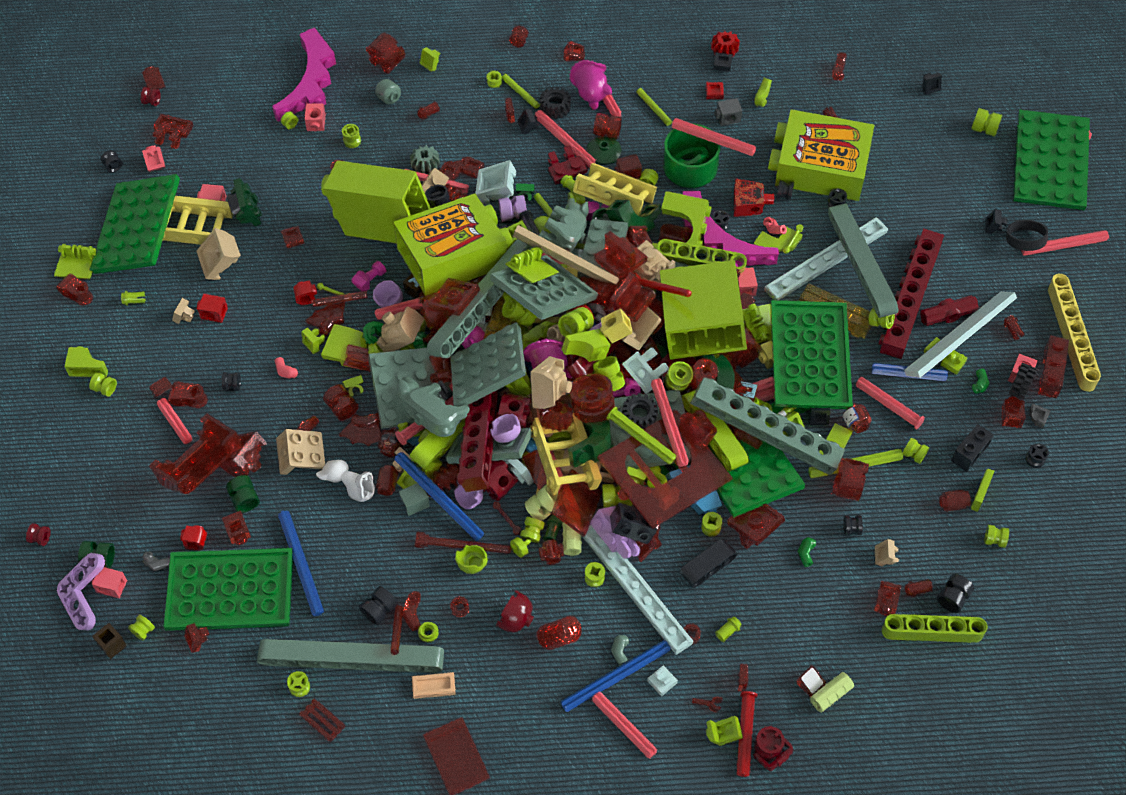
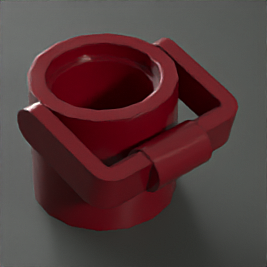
[753,726,793,771]

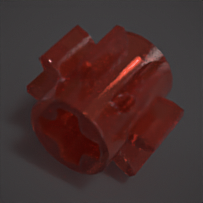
[539,540,564,565]

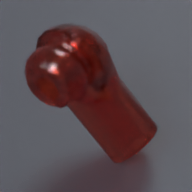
[733,428,762,449]

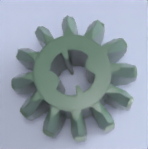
[410,145,440,174]

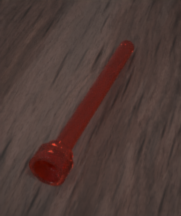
[415,531,512,554]

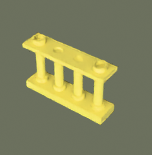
[573,163,657,216]
[162,196,233,245]
[530,412,602,496]

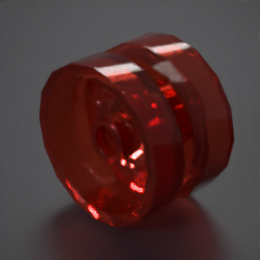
[569,374,615,423]

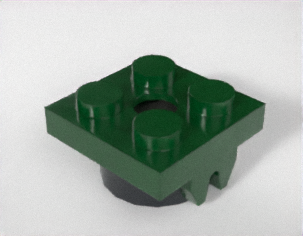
[227,178,262,227]

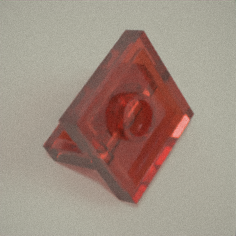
[594,231,647,280]
[604,273,656,323]
[427,278,480,321]
[727,503,785,549]

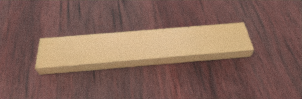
[513,226,619,289]

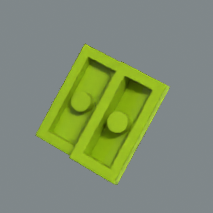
[321,324,369,369]

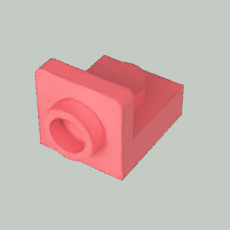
[142,146,166,172]

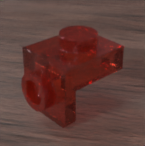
[142,66,165,90]

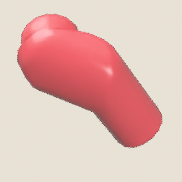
[763,217,787,235]
[274,357,298,379]

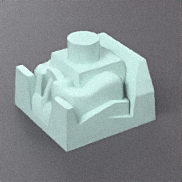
[475,160,516,205]

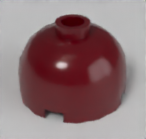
[496,590,534,633]

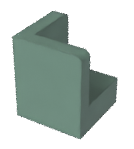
[399,483,430,516]

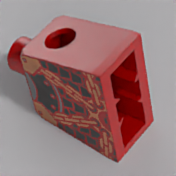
[734,179,774,217]

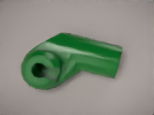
[972,369,989,394]
[798,537,816,567]

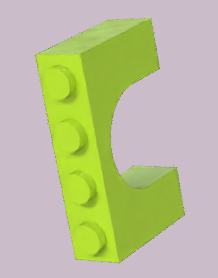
[652,191,711,266]

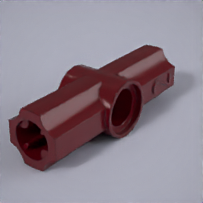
[920,295,979,326]

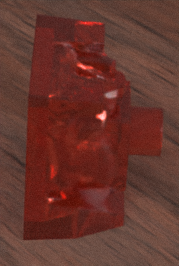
[215,431,267,477]

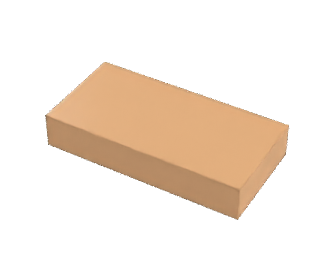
[412,672,456,699]

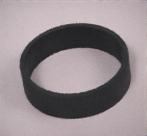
[1006,220,1048,251]

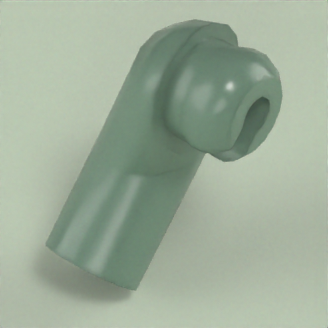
[611,635,629,666]

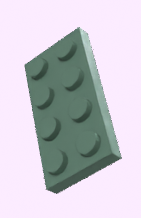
[578,219,628,278]
[446,428,532,464]

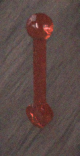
[493,502,521,535]

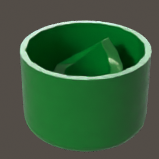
[663,123,721,188]

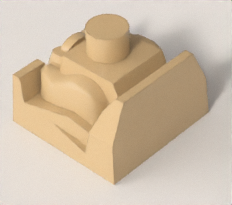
[197,228,240,280]
[623,240,675,292]
[377,306,424,352]
[531,356,572,409]

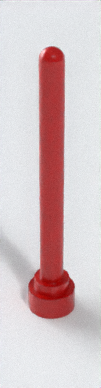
[624,272,692,297]

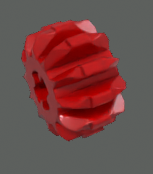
[711,30,740,57]

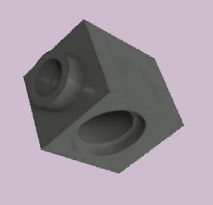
[715,98,742,126]

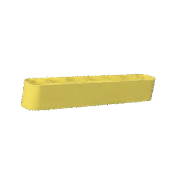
[1048,274,1101,392]

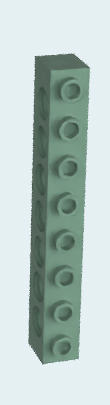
[690,377,845,475]

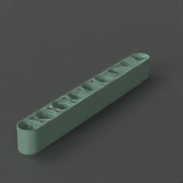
[828,203,898,318]
[427,239,534,358]
[257,639,444,673]

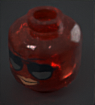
[377,427,404,458]

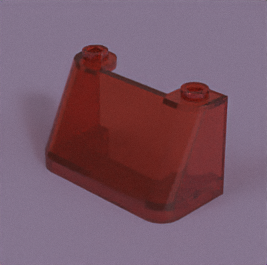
[149,413,240,494]

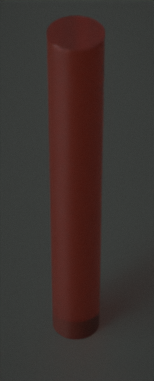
[312,291,368,307]
[390,605,403,655]

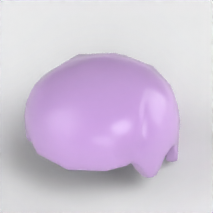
[373,280,403,308]
[490,414,521,443]
[454,485,484,510]

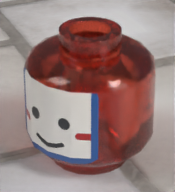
[843,403,872,433]

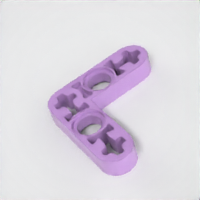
[57,553,105,630]

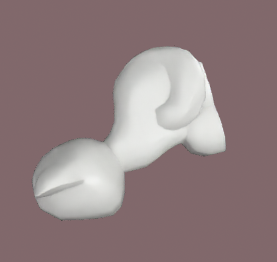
[316,460,375,502]

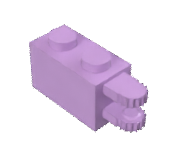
[590,506,640,559]

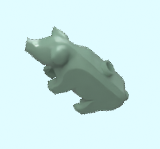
[539,198,589,253]
[397,376,470,437]

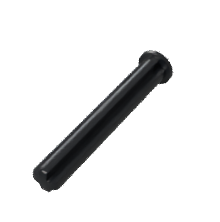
[519,210,540,236]

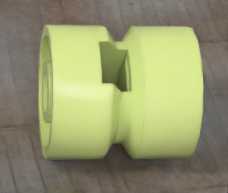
[525,485,563,521]

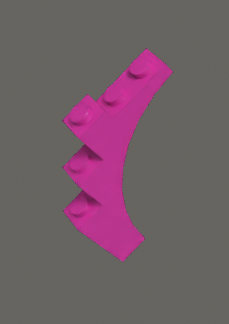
[272,28,336,122]
[682,191,779,267]

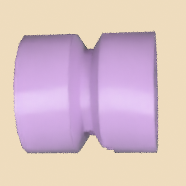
[498,195,526,222]

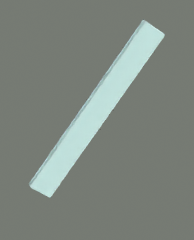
[764,217,888,300]
[904,291,1017,378]
[581,525,693,655]

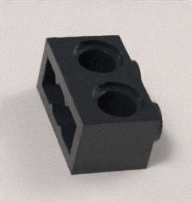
[951,424,994,472]
[610,502,657,544]

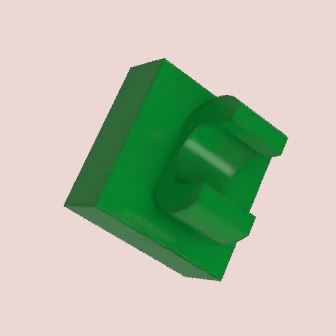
[516,183,535,202]

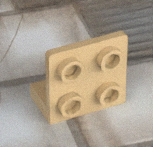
[622,302,661,350]
[276,429,325,475]

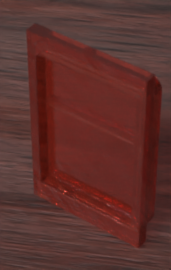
[552,469,602,537]
[423,717,490,795]

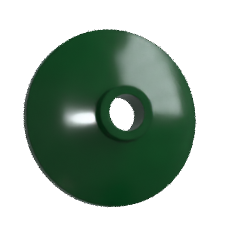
[587,136,621,165]

